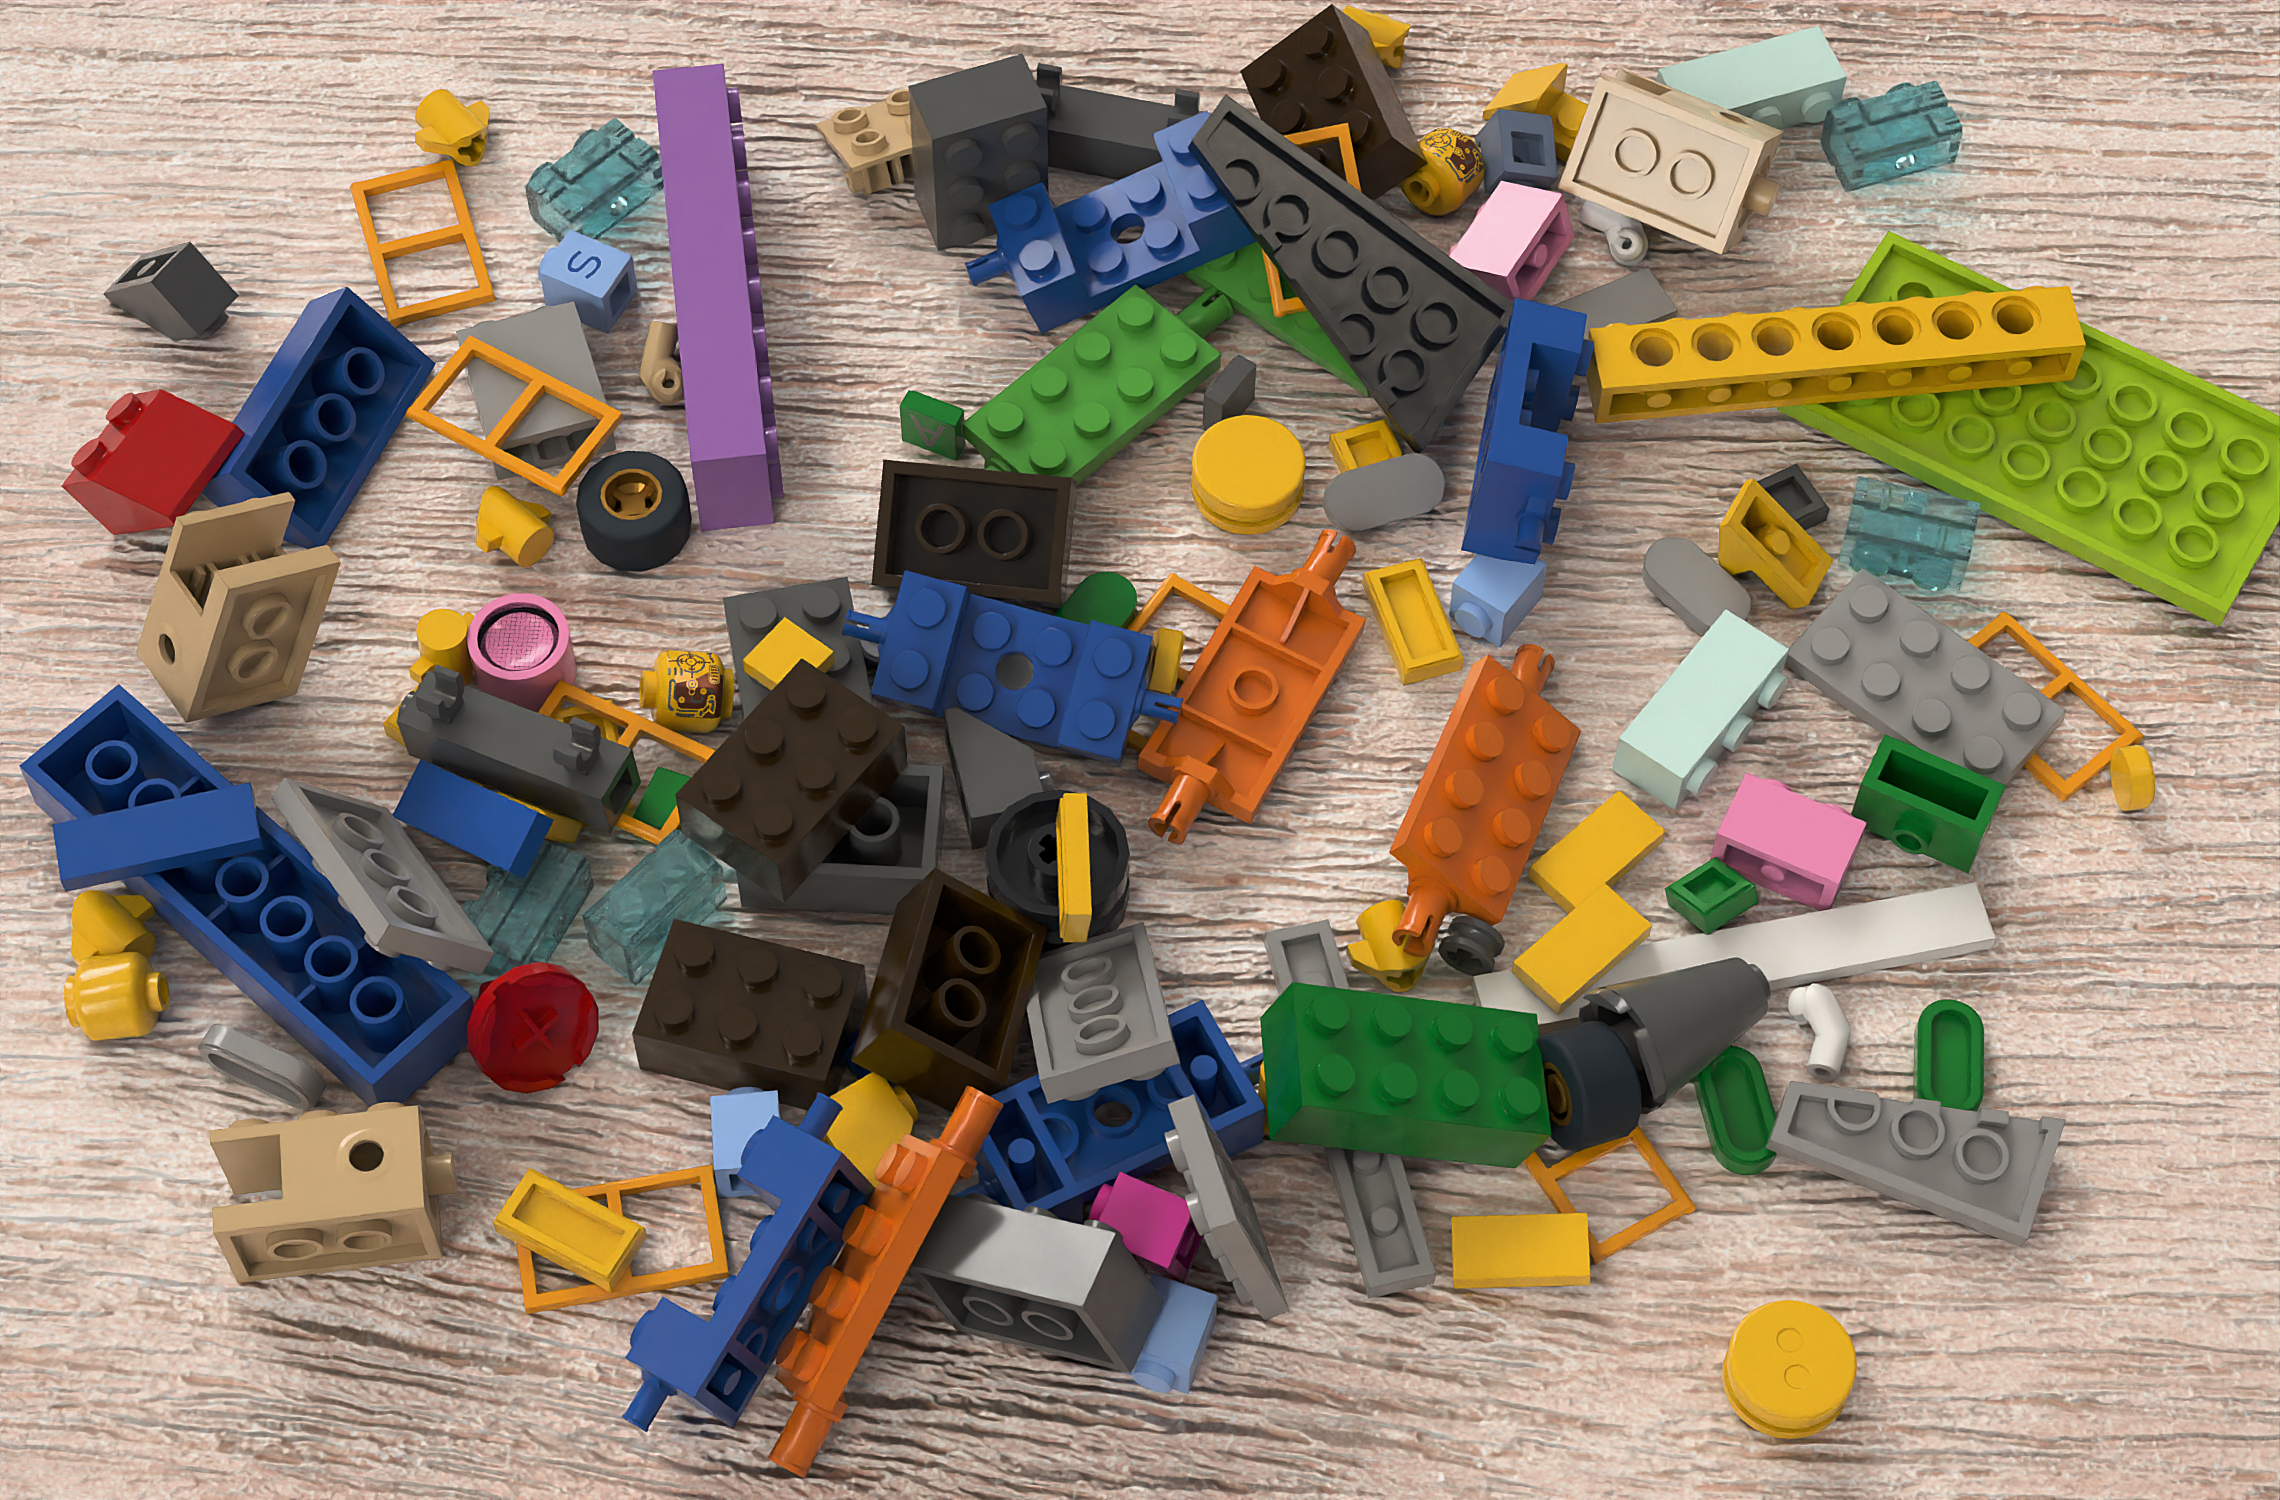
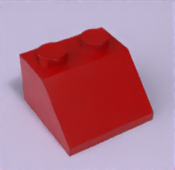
[61,389,245,535]

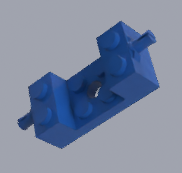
[965,110,1257,334]
[1461,297,1594,565]
[842,570,1183,767]
[954,999,1266,1225]
[621,1092,876,1432]

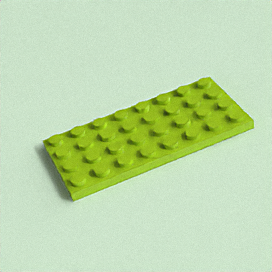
[1776,231,2280,627]

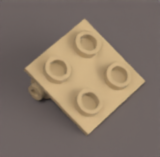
[816,89,914,196]

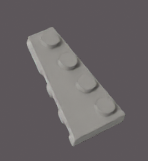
[1766,1081,2066,1247]

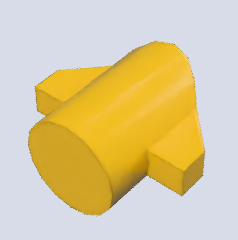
[1342,5,1411,69]
[415,89,490,167]
[474,486,554,567]
[409,609,475,686]
[71,890,156,965]
[1346,900,1439,992]

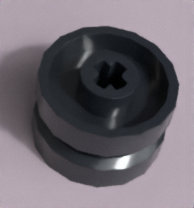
[985,789,1130,953]

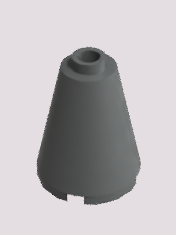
[1579,957,1771,1114]

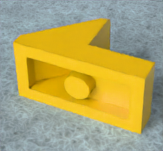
[1483,63,1588,163]
[1719,478,1833,610]

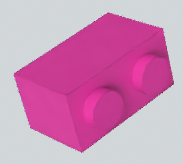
[1089,1172,1204,1284]

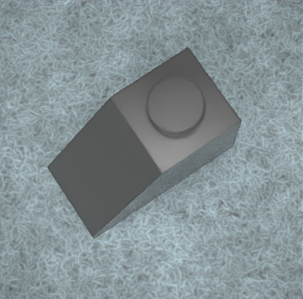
[103,242,239,341]
[943,707,1055,850]

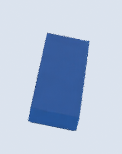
[393,759,553,879]
[52,782,264,892]

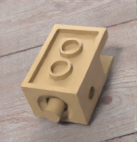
[1558,67,1784,254]
[136,492,341,723]
[209,1102,457,1283]

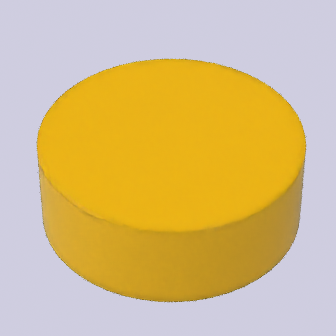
[2110,745,2155,811]

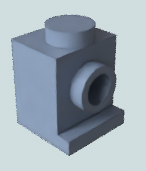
[1475,109,1558,194]

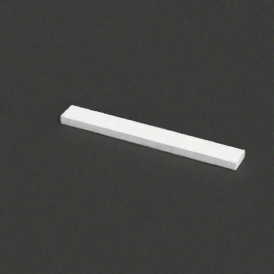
[1472,882,1996,1034]

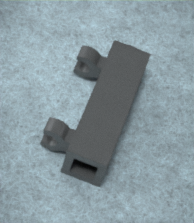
[1035,63,1211,180]
[397,665,641,833]

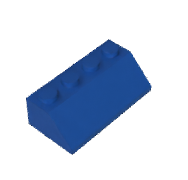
[201,286,436,549]

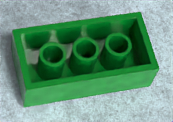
[1260,982,1551,1168]

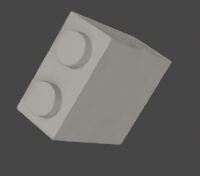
[456,301,616,480]

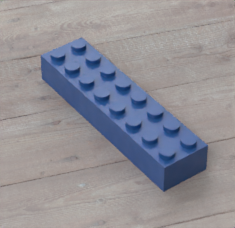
[19,684,474,1107]

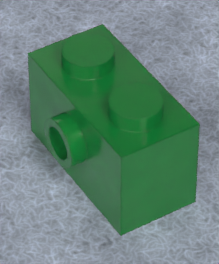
[1851,734,2006,873]

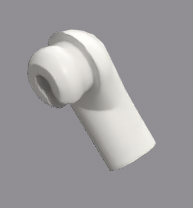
[1579,200,1649,266]
[1788,983,1851,1081]

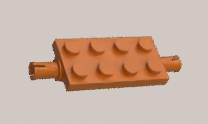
[1137,529,1366,844]
[1389,644,1582,957]
[767,1086,1004,1478]

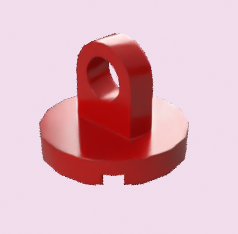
[467,962,599,1094]

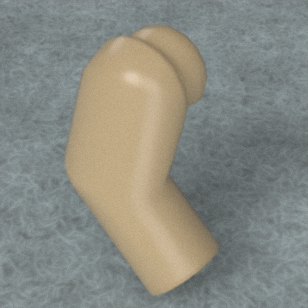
[639,321,684,405]

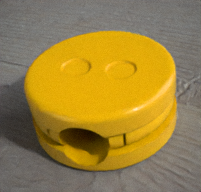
[1191,415,1306,535]
[1722,1300,1857,1439]

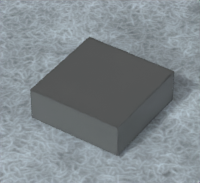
[1203,355,1256,431]
[1757,464,1829,530]

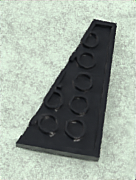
[1188,94,1514,454]

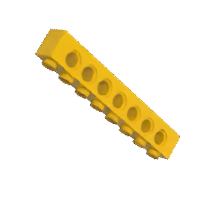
[1586,286,2086,424]

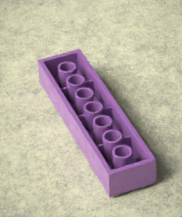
[652,64,784,531]

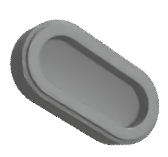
[1323,453,1445,533]
[1642,537,1751,636]
[198,1024,327,1110]

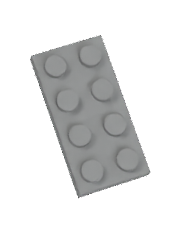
[1785,568,2066,786]
[271,778,495,974]
[1027,922,1180,1104]
[1164,1094,1289,1321]

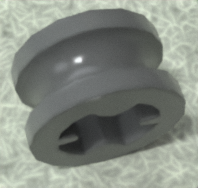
[1438,916,1505,976]

